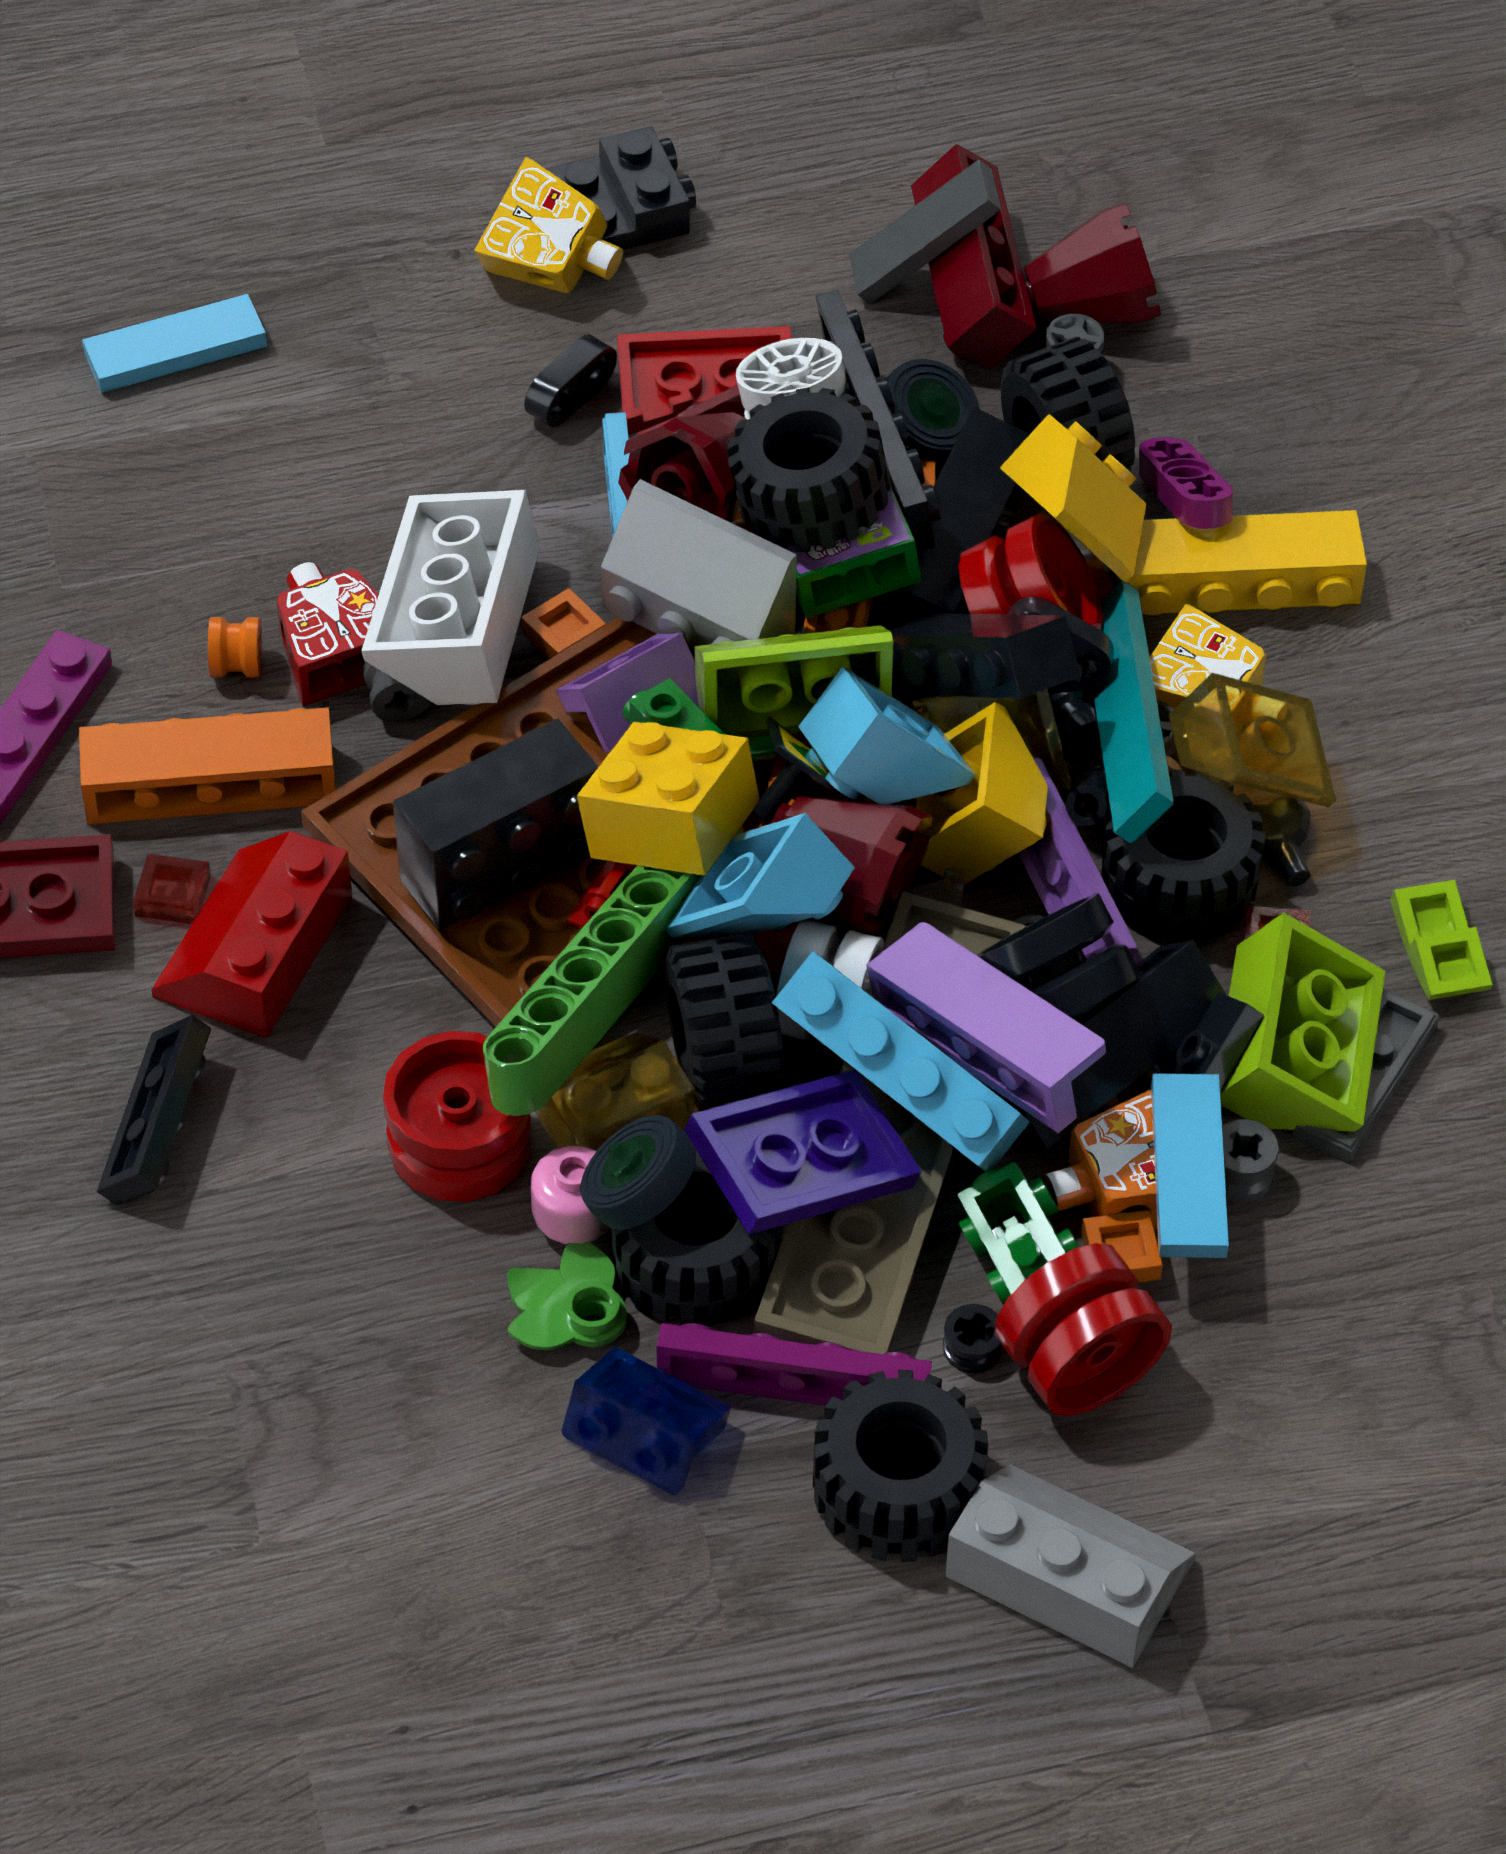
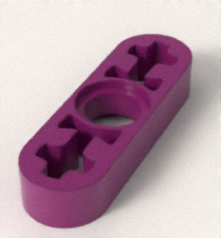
[1139,437,1233,529]

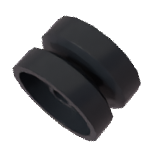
[977,893,1141,1019]

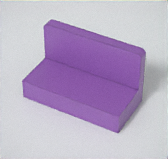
[556,633,699,754]

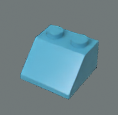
[798,666,975,804]
[664,813,855,938]

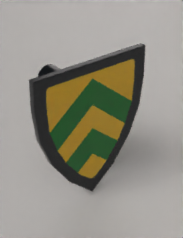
[753,717,874,824]

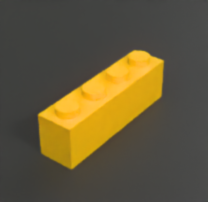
[1115,510,1367,615]

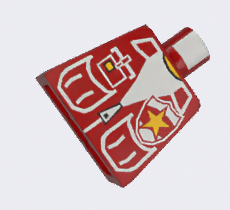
[276,562,379,707]

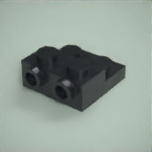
[546,126,696,250]

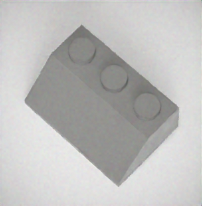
[601,479,797,652]
[945,1464,1196,1668]

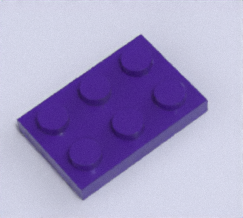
[684,1070,922,1235]

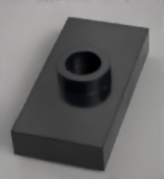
[1169,992,1264,1090]

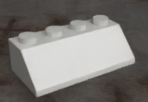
[361,490,540,705]

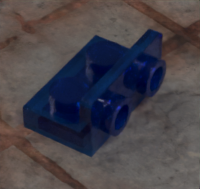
[561,1346,731,1495]

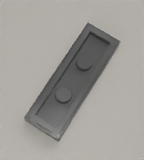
[849,159,1001,304]
[1291,988,1439,1164]

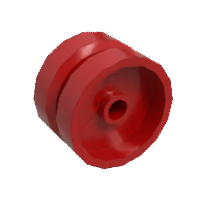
[958,512,1103,630]
[383,1031,532,1202]
[995,1243,1173,1416]

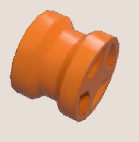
[208,617,263,678]

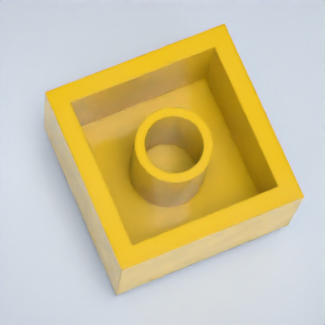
[577,722,760,876]

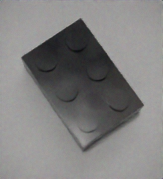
[393,718,598,931]

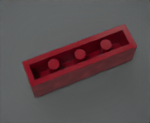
[911,144,1037,370]

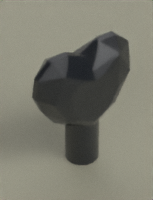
[1251,794,1311,887]

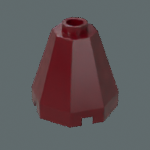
[1023,203,1161,323]
[618,412,747,523]
[771,795,934,936]

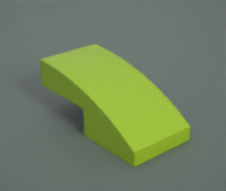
[1390,880,1493,1000]

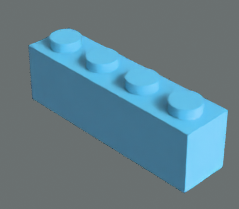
[772,951,1030,1172]

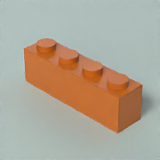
[79,707,336,825]

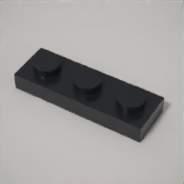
[96,1015,212,1205]

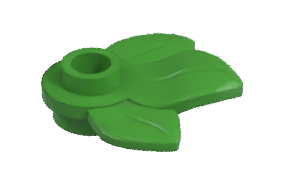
[507,1241,627,1350]

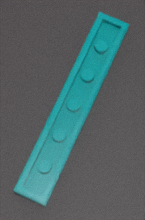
[1087,580,1173,844]

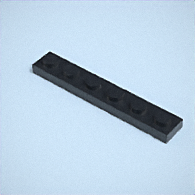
[816,290,941,552]

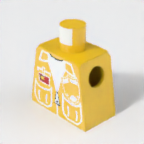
[474,157,623,293]
[1149,604,1287,746]

